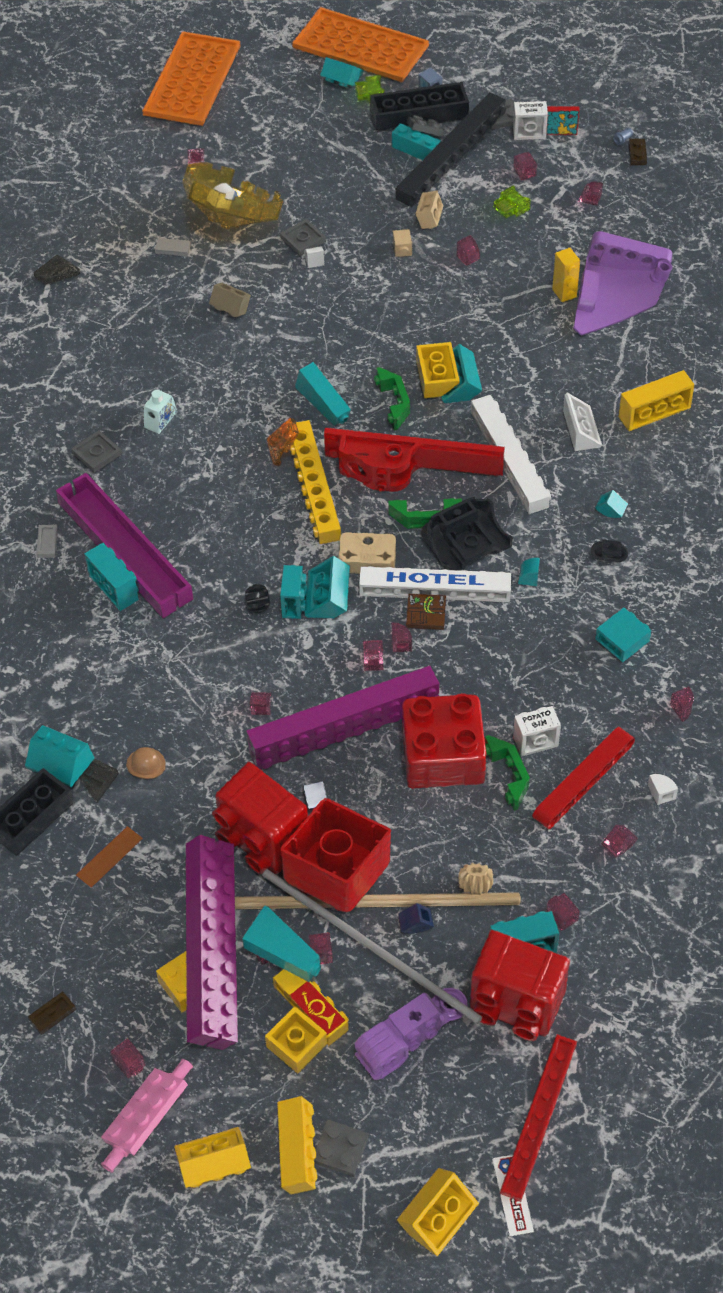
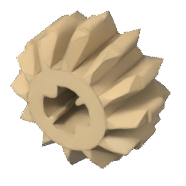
[458,863,494,895]

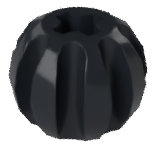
[245,584,270,612]

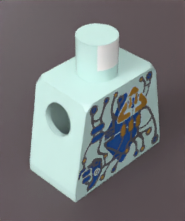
[144,390,177,434]

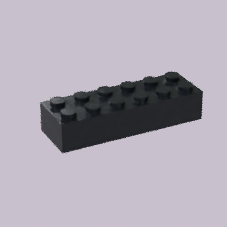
[370,82,469,131]

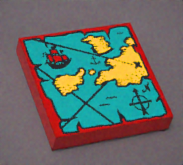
[546,106,580,135]

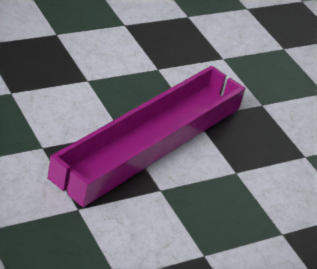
[56,473,193,618]
[247,666,440,769]
[186,835,238,1050]

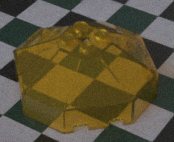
[182,162,283,229]

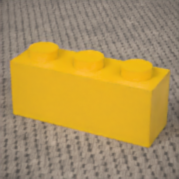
[552,248,580,302]

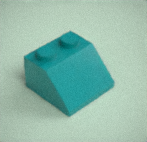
[321,57,364,88]

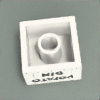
[513,101,548,140]
[513,706,561,757]

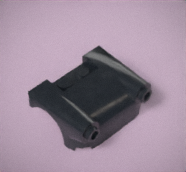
[420,496,513,571]

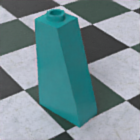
[295,362,351,426]
[242,905,321,982]

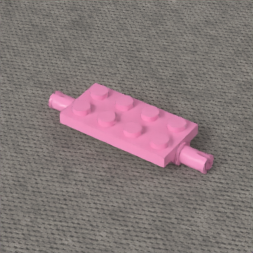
[101,1059,193,1173]

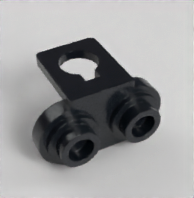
[591,539,628,562]

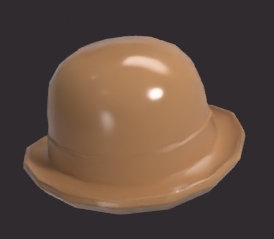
[126,747,166,779]

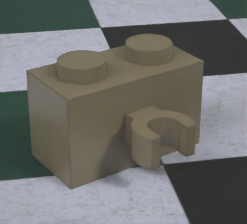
[209,282,251,317]

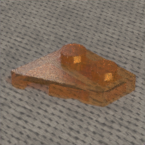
[266,418,299,466]

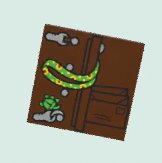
[406,594,446,630]

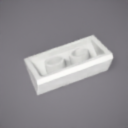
[563,393,602,451]

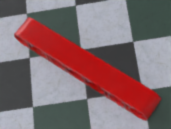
[532,727,635,829]

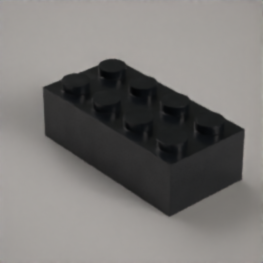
[0,768,74,856]

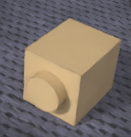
[393,229,412,257]

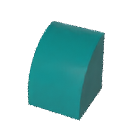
[595,490,628,518]
[518,558,540,586]

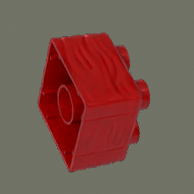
[402,694,486,789]
[212,761,308,875]
[281,798,391,912]
[470,930,570,1041]

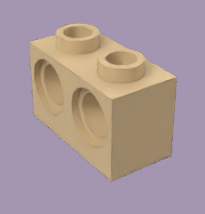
[416,191,443,229]

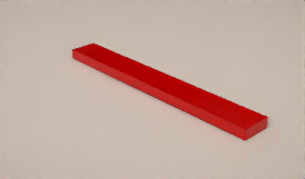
[500,1034,577,1202]

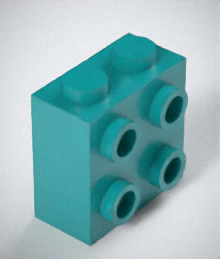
[280,565,307,619]
[595,608,652,662]

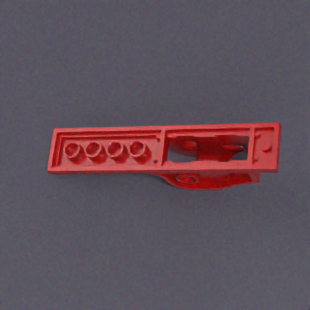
[324,428,505,492]

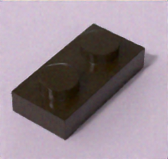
[629,138,647,165]
[28,991,76,1035]

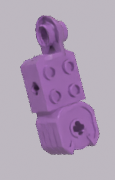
[354,988,468,1080]

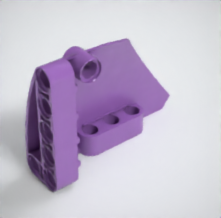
[573,231,672,336]

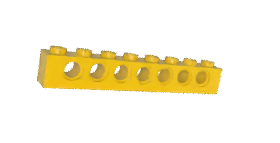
[286,420,341,544]

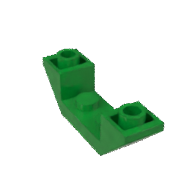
[374,367,410,431]
[388,498,462,529]
[485,735,530,811]

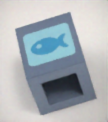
[418,68,442,88]

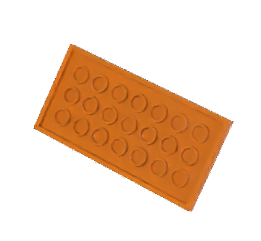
[292,7,429,82]
[143,31,240,126]

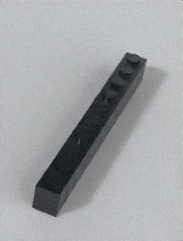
[395,92,506,208]

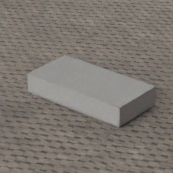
[155,238,191,256]
[36,525,58,558]

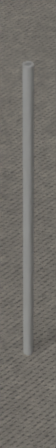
[263,869,482,1024]

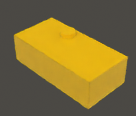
[619,370,695,431]

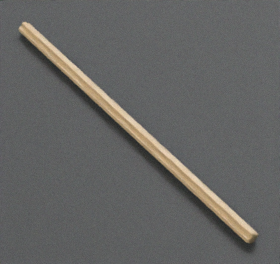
[235,893,521,909]

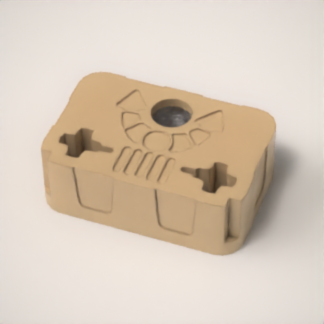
[339,532,396,574]

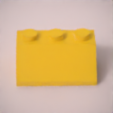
[416,342,460,398]
[174,1127,251,1188]
[397,1168,479,1256]

